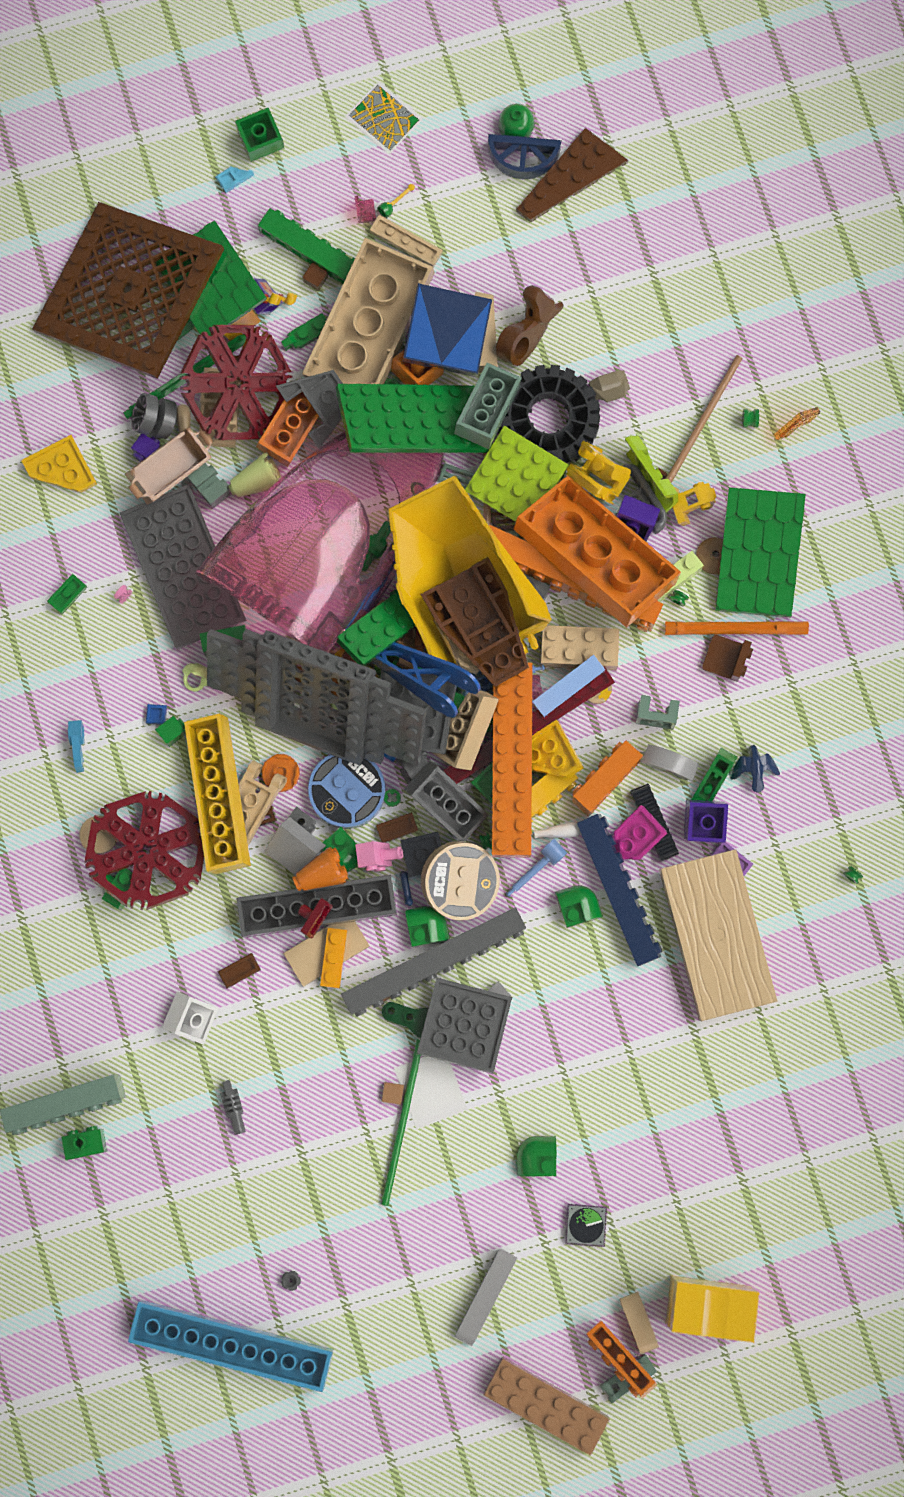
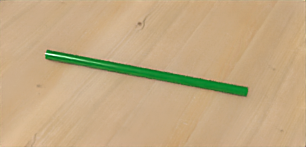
[381,1039,421,1206]

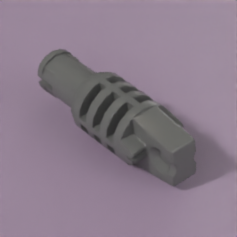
[220,1080,246,1135]

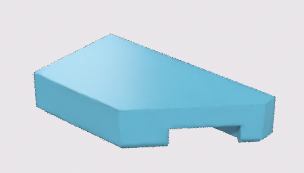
[215,167,254,193]

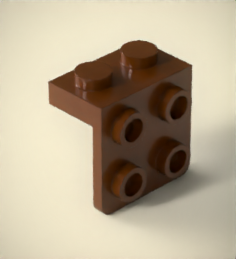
[702,635,753,682]

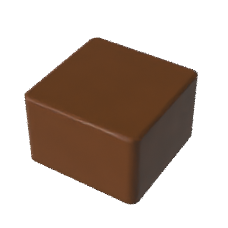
[302,263,328,291]

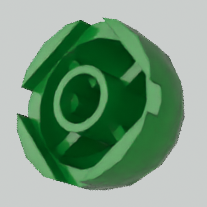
[498,103,535,137]

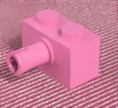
[355,841,403,872]

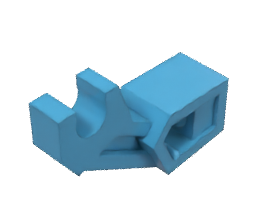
[68,720,85,773]

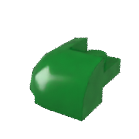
[322,827,358,873]
[555,885,603,928]
[405,906,450,947]
[517,1136,557,1177]

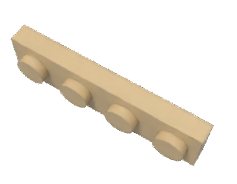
[370,215,443,268]

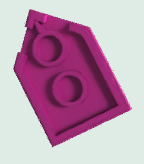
[614,805,667,860]

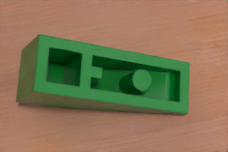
[691,747,738,801]

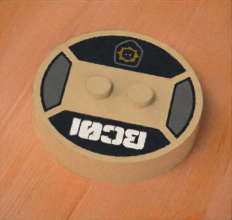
[421,841,500,920]

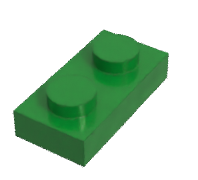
[47,574,88,615]

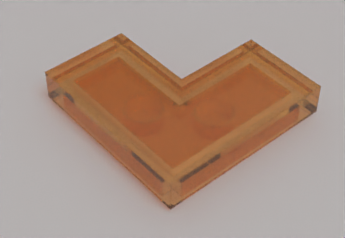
[774,407,821,440]

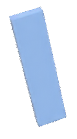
[532,655,605,717]

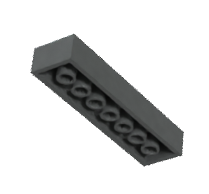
[236,875,397,938]

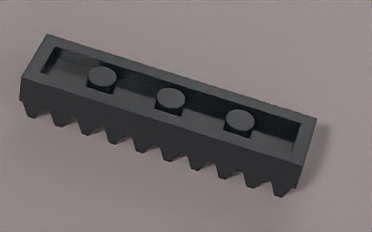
[630,783,679,862]

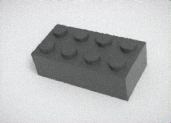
[404,761,488,841]

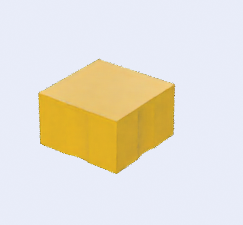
[665,1275,759,1343]

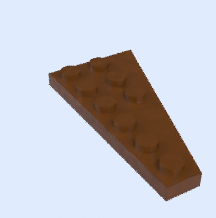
[516,127,628,223]

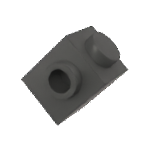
[286,806,316,834]

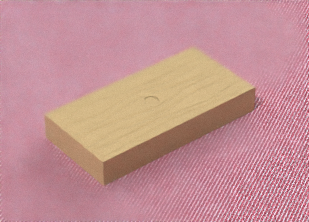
[302,238,435,384]
[659,849,778,1021]

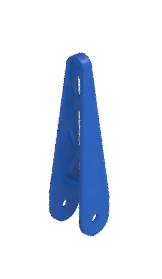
[370,642,481,718]

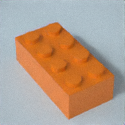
[256,391,319,467]
[572,740,643,817]

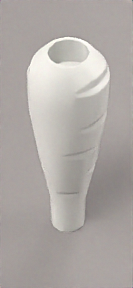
[534,822,581,838]

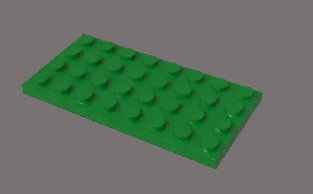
[335,384,493,453]

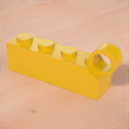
[531,774,578,835]

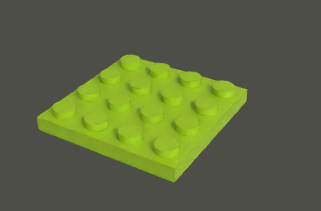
[465,426,569,522]

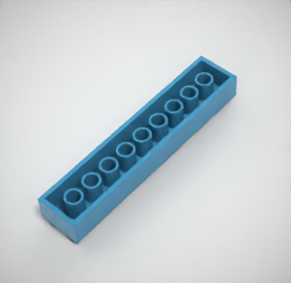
[128,1300,334,1392]

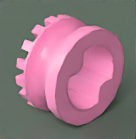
[114,585,132,604]

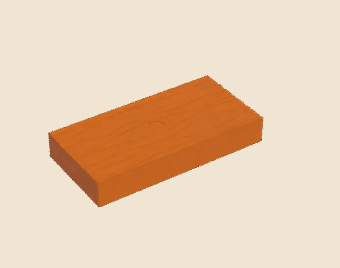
[514,476,681,628]

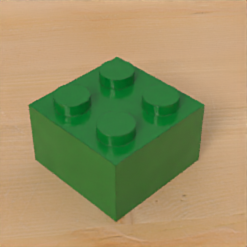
[235,107,284,162]

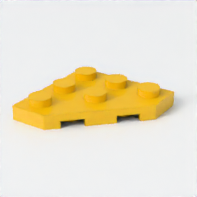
[21,435,97,493]
[532,720,584,778]

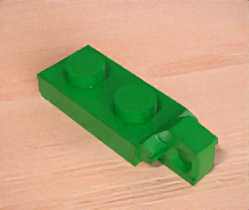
[281,313,327,351]

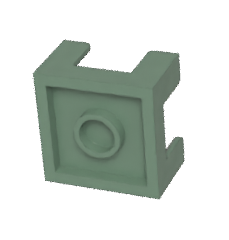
[635,695,680,730]

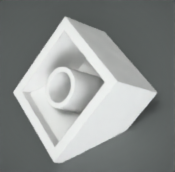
[162,992,219,1044]

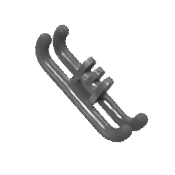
[621,464,667,534]

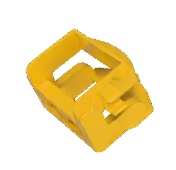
[566,441,631,505]

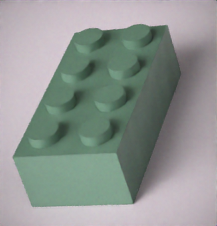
[454,363,521,449]

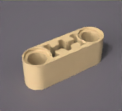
[619,1292,659,1355]

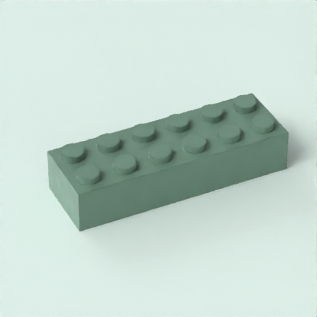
[0,1074,126,1136]

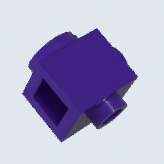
[131,434,161,462]

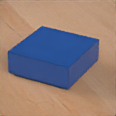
[146,704,167,725]

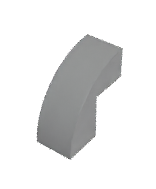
[642,744,699,781]

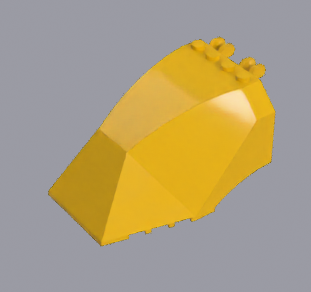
[389,476,552,665]

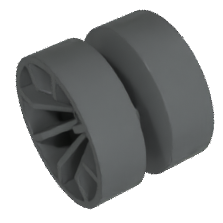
[132,393,177,440]

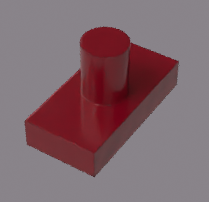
[298,898,333,939]

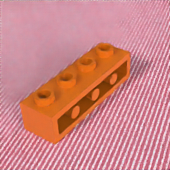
[586,1321,657,1399]

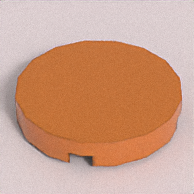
[262,754,300,792]

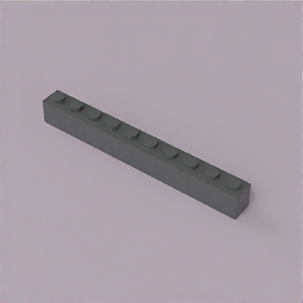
[341,907,526,1017]

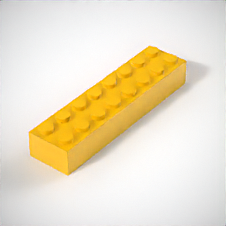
[184,713,251,874]

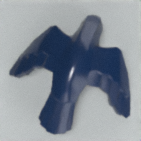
[731,745,780,793]

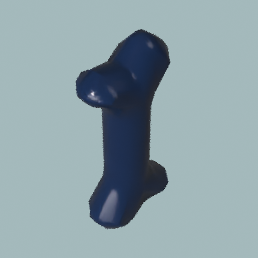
[399,871,413,906]

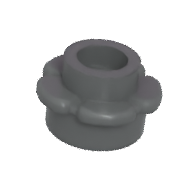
[281,1271,301,1291]

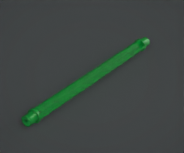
[123,334,246,420]

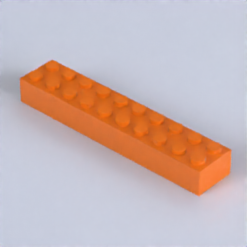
[489,525,664,632]
[492,663,532,858]

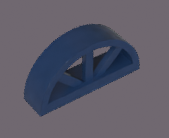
[488,134,562,179]

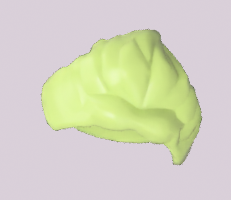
[182,663,207,692]

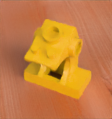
[673,482,717,526]

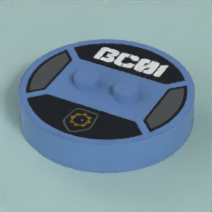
[308,755,386,829]

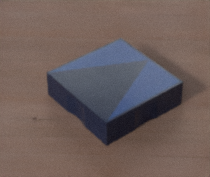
[402,283,492,377]

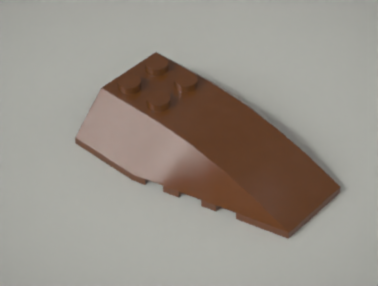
[421,557,529,687]

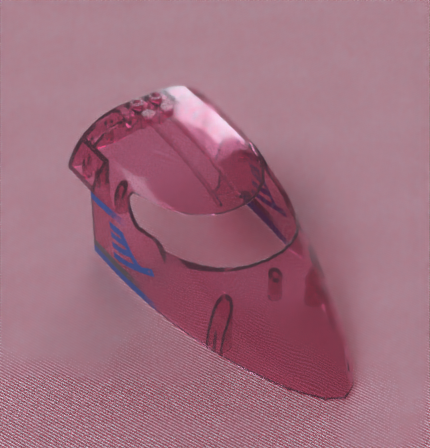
[195,431,444,653]

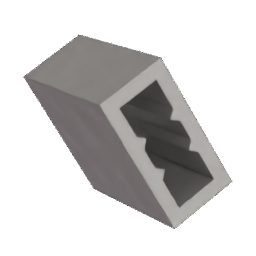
[265,817,326,876]

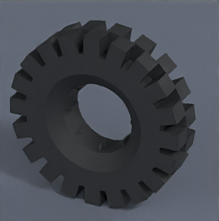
[500,364,600,465]

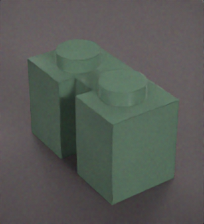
[187,463,230,509]

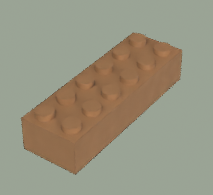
[484,1357,610,1456]

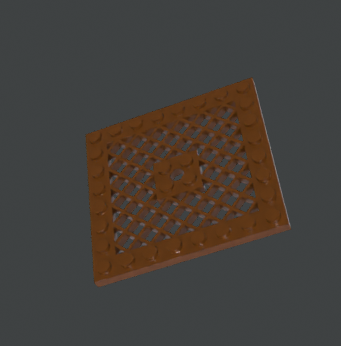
[32,202,224,379]

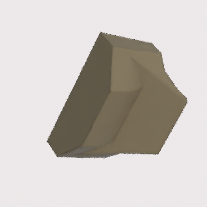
[589,370,630,403]

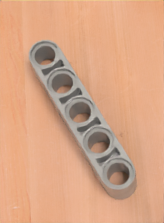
[454,1248,517,1346]

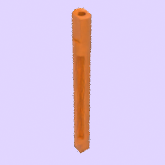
[665,621,809,635]

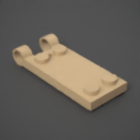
[239,760,287,846]

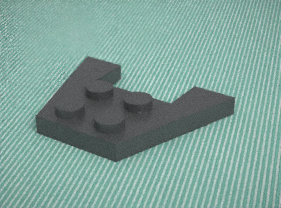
[276,370,343,449]

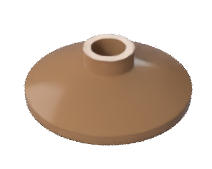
[696,537,723,574]

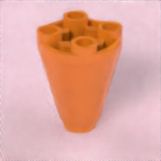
[292,847,349,891]

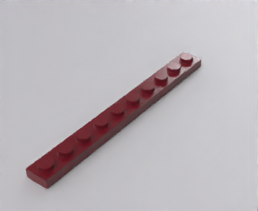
[443,667,615,784]

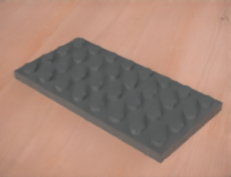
[120,484,247,650]

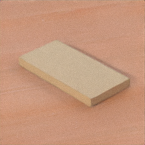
[283,921,370,987]

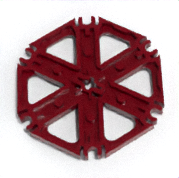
[180,325,293,440]
[84,791,204,910]

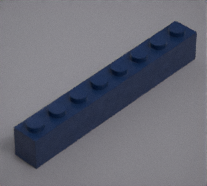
[577,814,662,967]

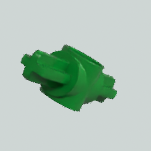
[357,521,391,572]

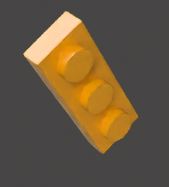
[320,928,347,989]

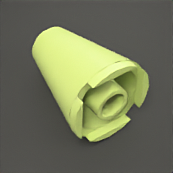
[229,452,283,497]

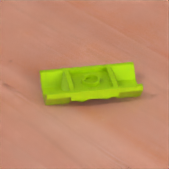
[625,435,678,512]

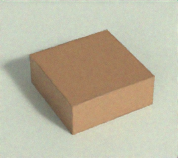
[382,1082,404,1105]

